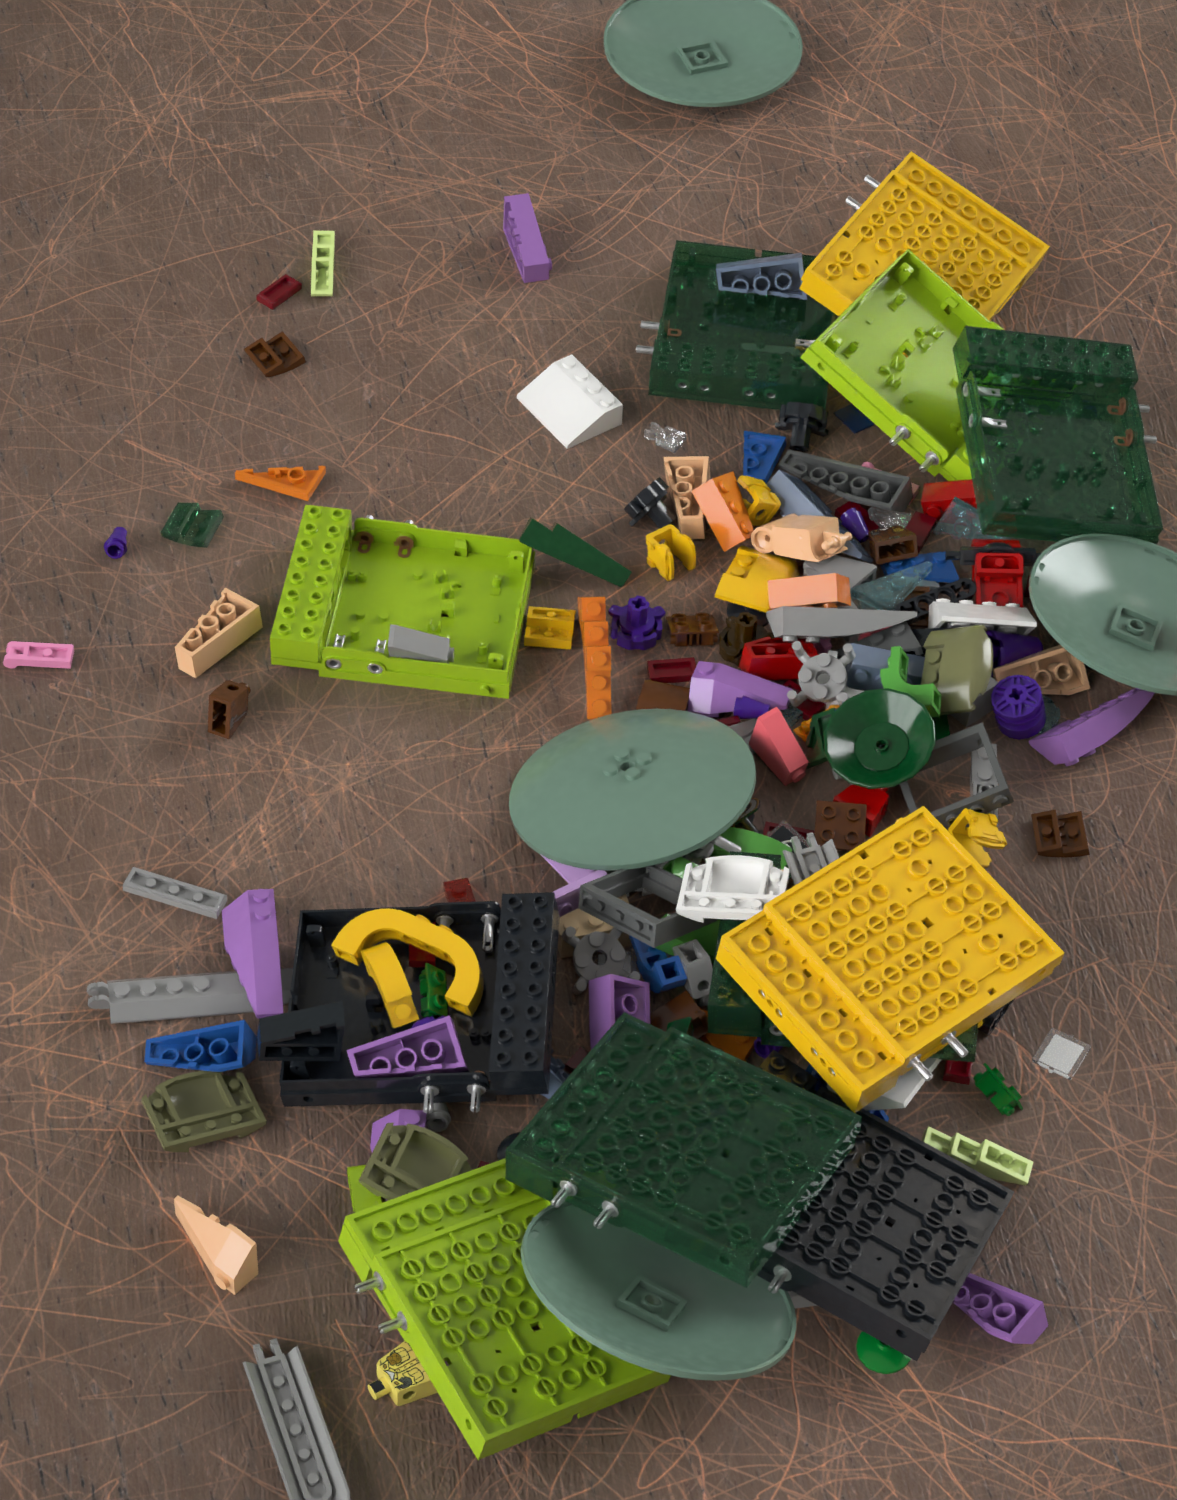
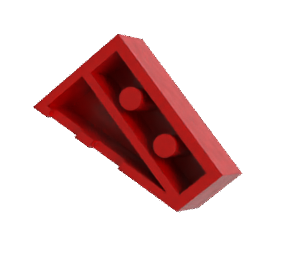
[921,478,1000,530]
[739,637,818,680]

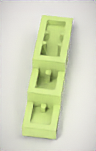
[311,230,335,296]
[921,1126,1033,1186]

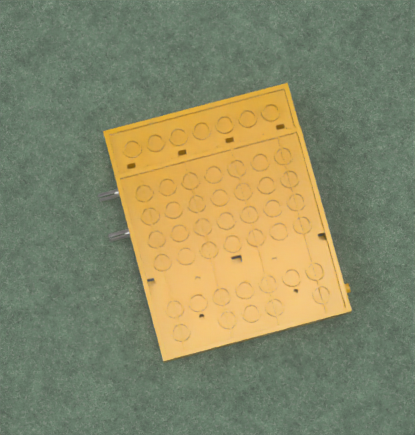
[799,151,1050,358]
[716,806,1064,1113]

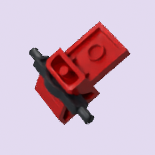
[945,539,1041,608]

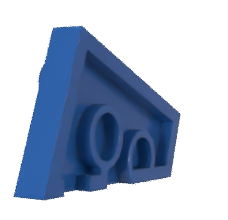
[743,431,787,484]
[880,551,959,583]

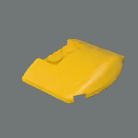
[714,545,799,612]

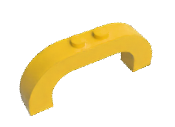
[331,909,484,1017]

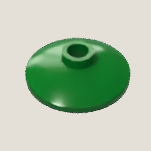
[856,1331,911,1374]

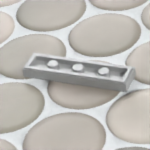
[122,867,227,919]

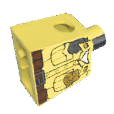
[368,1341,438,1406]

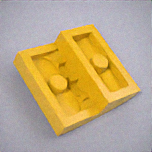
[524,606,576,650]

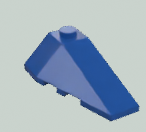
[144,1020,257,1072]

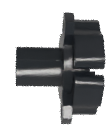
[775,402,829,452]
[624,477,676,529]

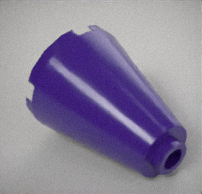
[985,630,1043,677]

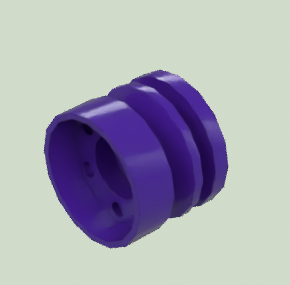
[991,675,1047,740]

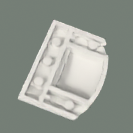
[676,855,790,923]

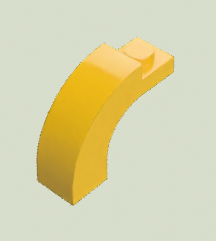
[360,942,419,1028]

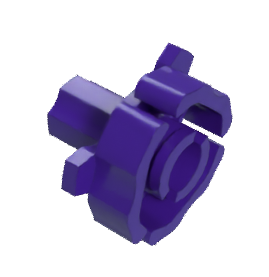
[608,595,665,650]

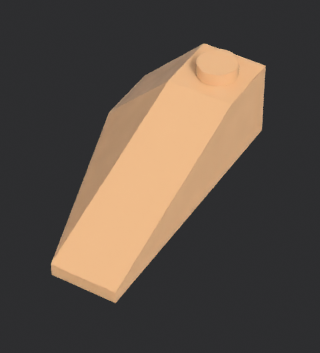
[992,645,1091,695]
[174,1196,258,1295]

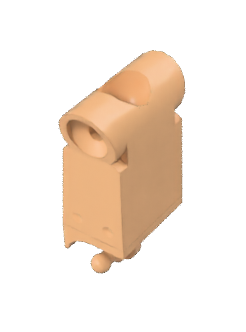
[751,513,852,562]

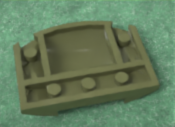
[921,625,993,715]
[141,1071,267,1152]
[359,1123,472,1200]

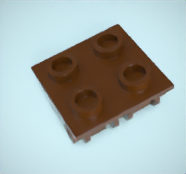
[666,612,719,647]
[814,800,867,851]
[650,990,714,1048]

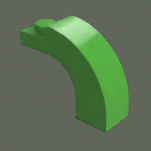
[880,646,942,717]
[710,827,792,870]

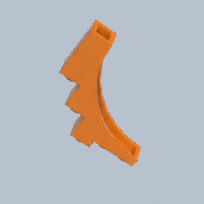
[577,596,611,719]

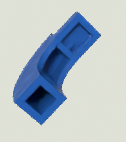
[629,935,687,993]

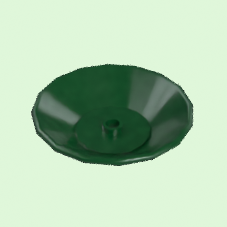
[824,688,936,789]

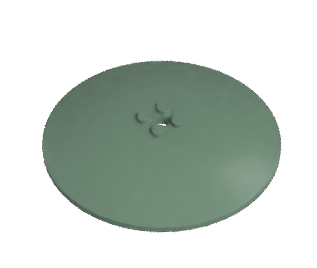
[603,0,803,107]
[1029,534,1177,696]
[509,709,756,870]
[521,1195,796,1381]

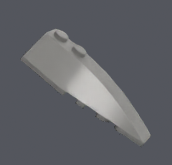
[766,606,917,643]

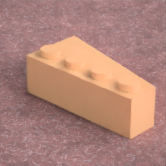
[664,456,711,539]
[175,588,263,678]

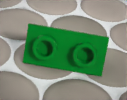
[419,963,448,1018]
[973,1063,1023,1116]

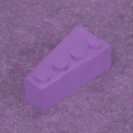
[503,193,552,283]
[347,1016,469,1078]

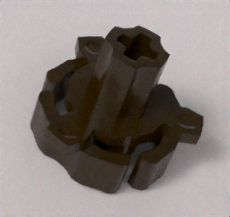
[719,612,775,667]

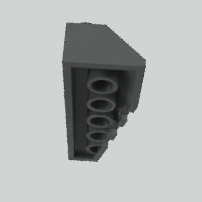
[778,450,913,512]

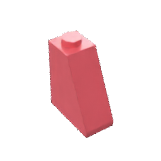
[749,707,809,786]

